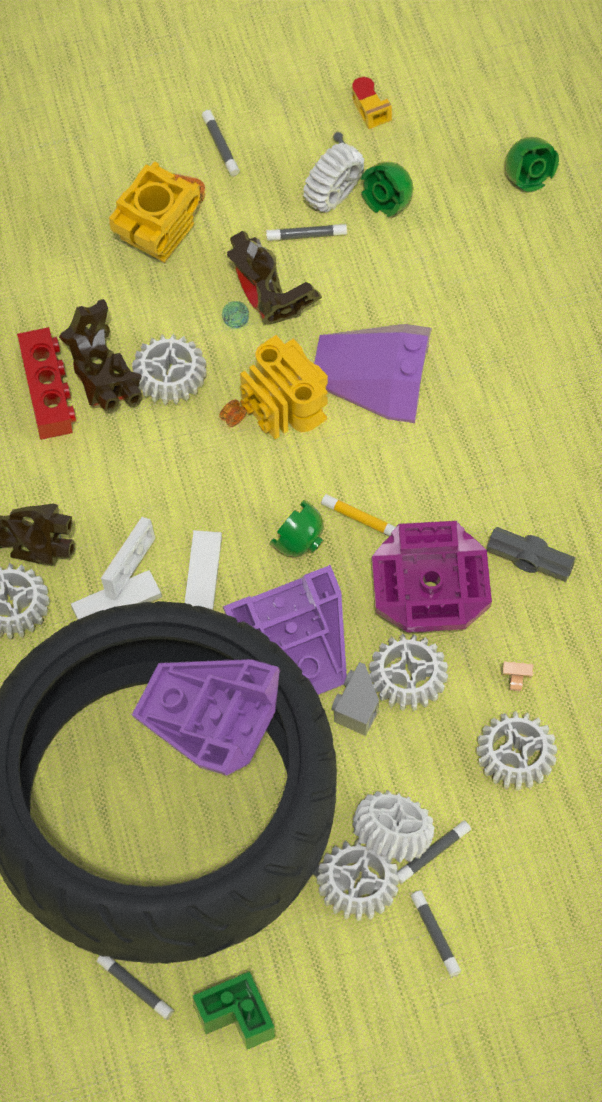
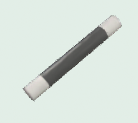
[202,110,240,176]
[266,224,347,241]
[396,820,471,884]
[411,891,461,977]
[97,956,174,1020]

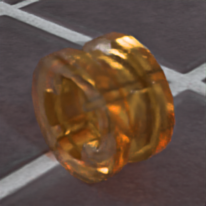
[219,399,247,427]

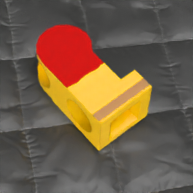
[352,77,392,130]

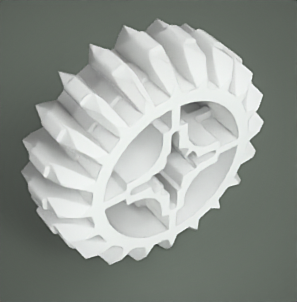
[303,142,364,212]
[132,334,206,405]
[0,563,50,640]
[369,633,448,711]
[476,711,557,791]
[353,790,435,862]
[317,839,399,921]

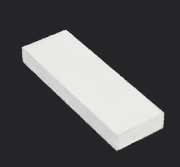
[101,517,155,599]
[185,530,222,610]
[71,570,162,620]

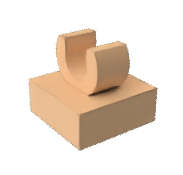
[502,661,533,691]

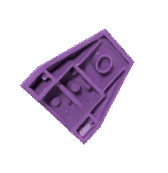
[314,324,432,423]
[223,565,347,695]
[132,659,279,776]

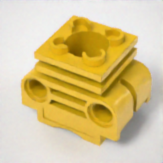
[109,161,200,263]
[239,335,328,439]

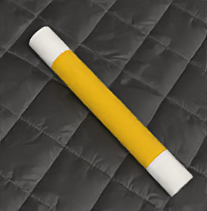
[321,494,396,536]

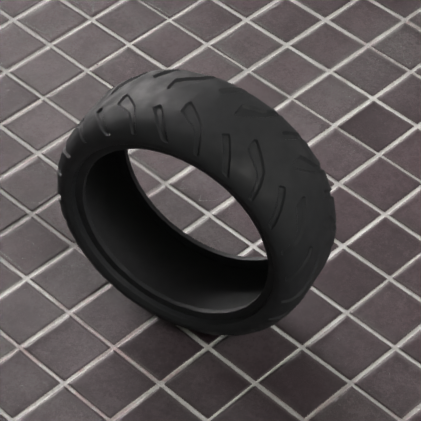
[0,601,337,964]

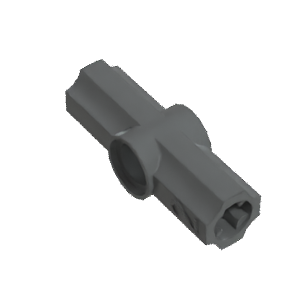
[487,527,576,581]

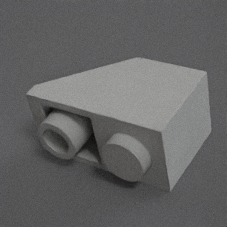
[331,662,379,736]

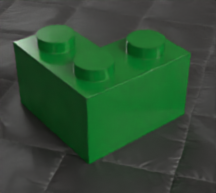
[192,971,275,1050]

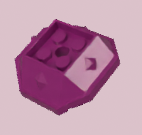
[372,521,492,632]

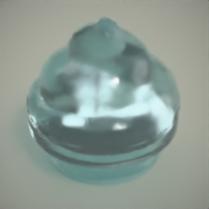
[221,301,249,328]

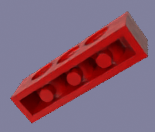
[17,327,76,440]

